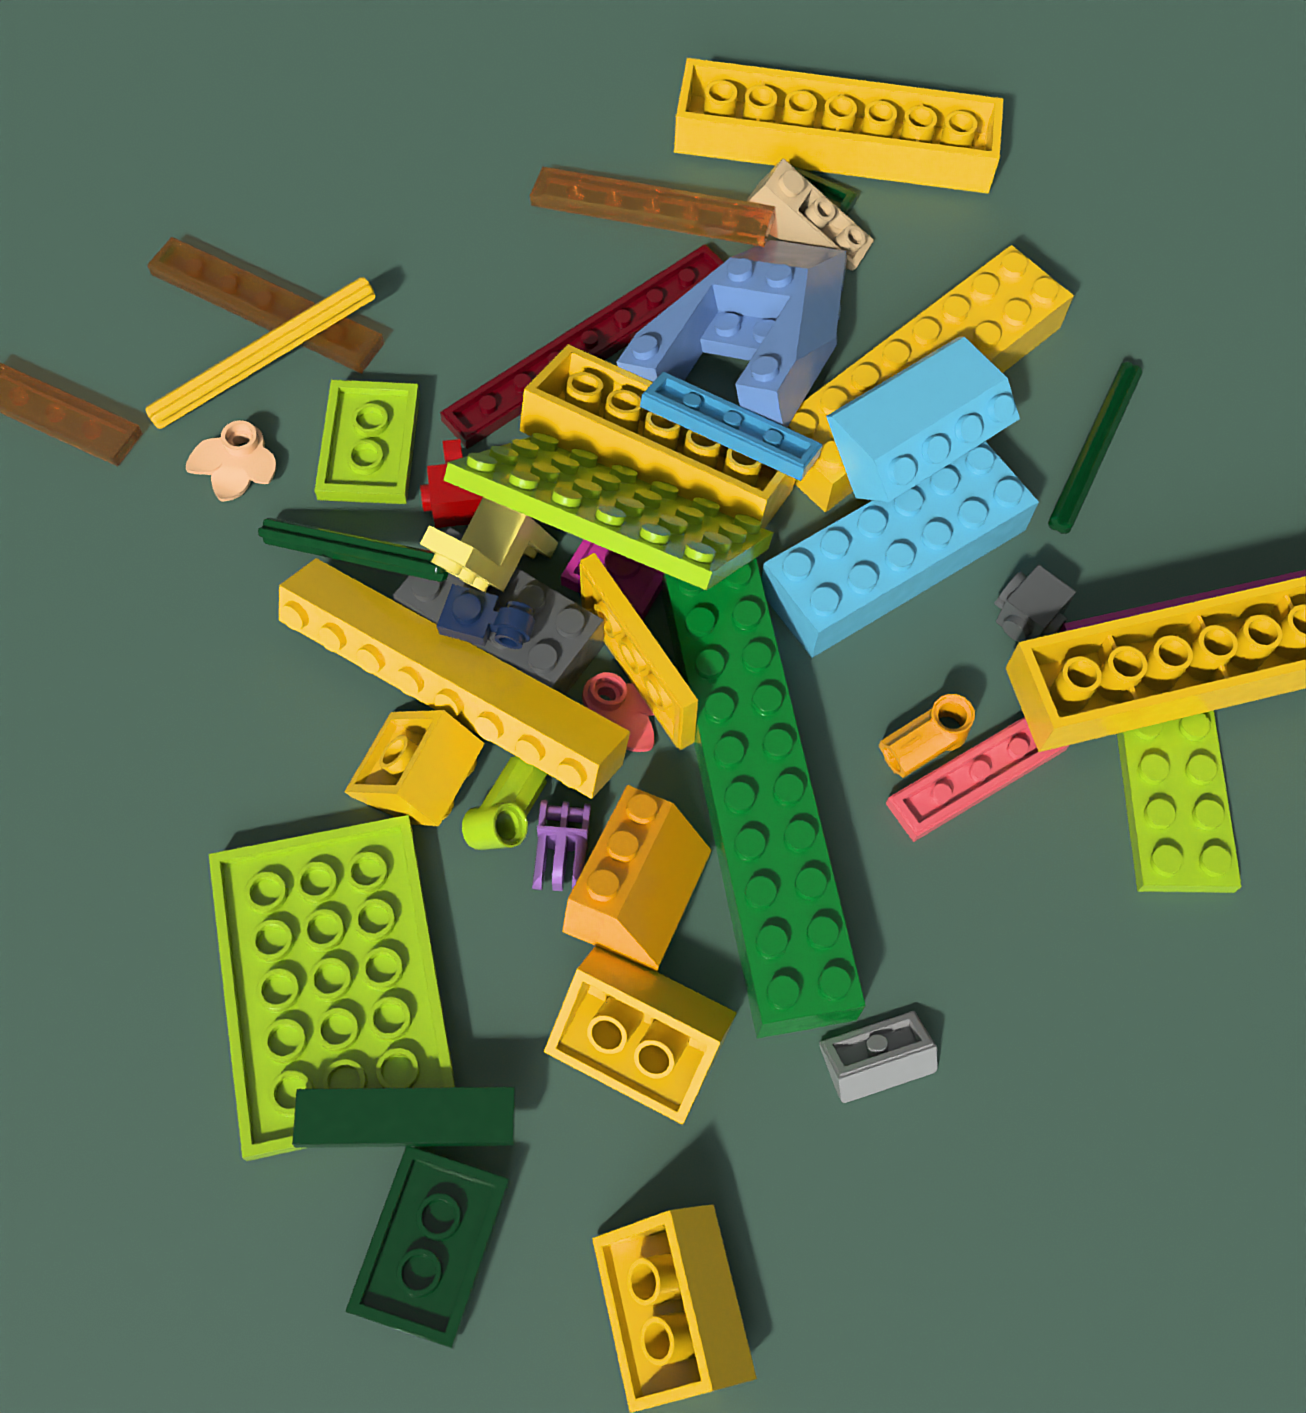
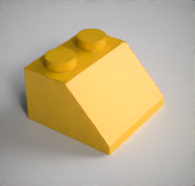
[344,710,485,826]

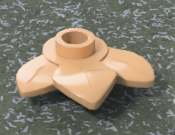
[185,420,276,502]

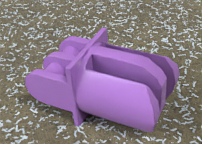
[532,800,591,891]

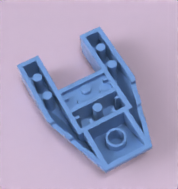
[617,240,847,428]

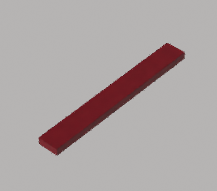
[440,244,724,449]

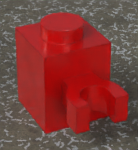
[420,439,483,528]

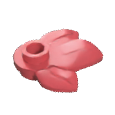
[582,672,654,752]

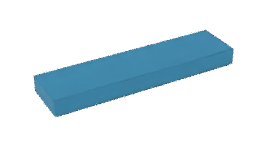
[640,372,823,481]

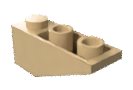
[741,159,874,271]

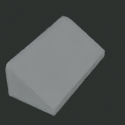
[819,1010,937,1103]

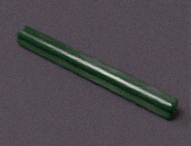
[1048,362,1143,534]
[258,518,449,582]

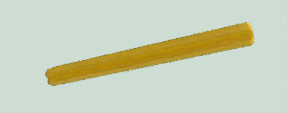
[145,277,375,429]

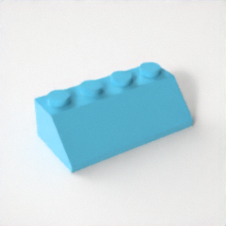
[826,337,1020,502]

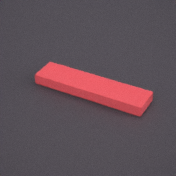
[886,717,1069,842]

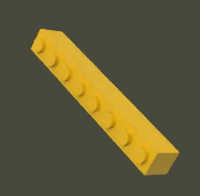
[279,558,630,799]

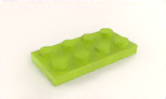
[1117,710,1242,893]

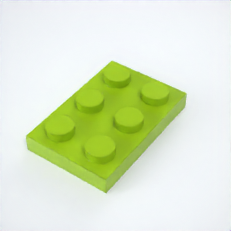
[314,380,420,504]

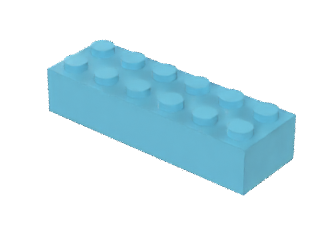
[761,441,1039,658]

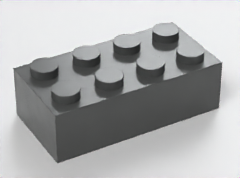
[393,528,604,696]

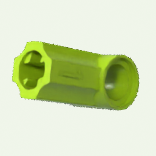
[462,756,547,850]

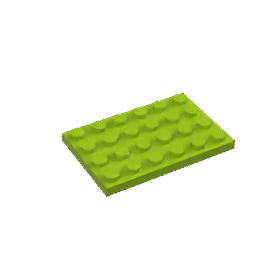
[444,433,774,590]
[209,815,456,1161]

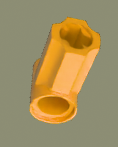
[879,694,975,778]

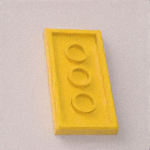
[579,553,698,750]

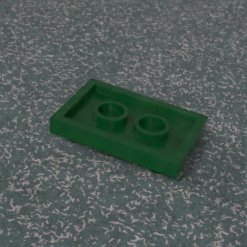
[345,1147,510,1349]

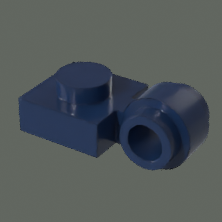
[437,584,536,649]

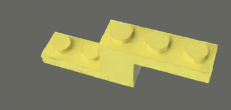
[420,497,558,592]

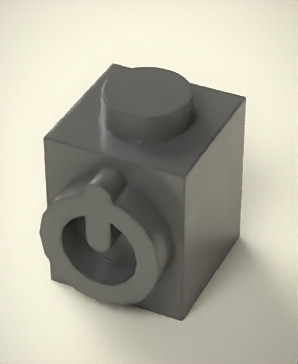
[994,565,1076,642]

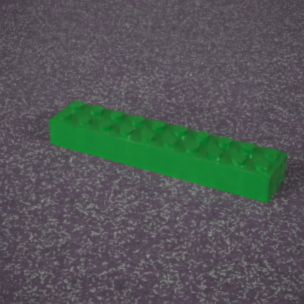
[662,558,866,1039]

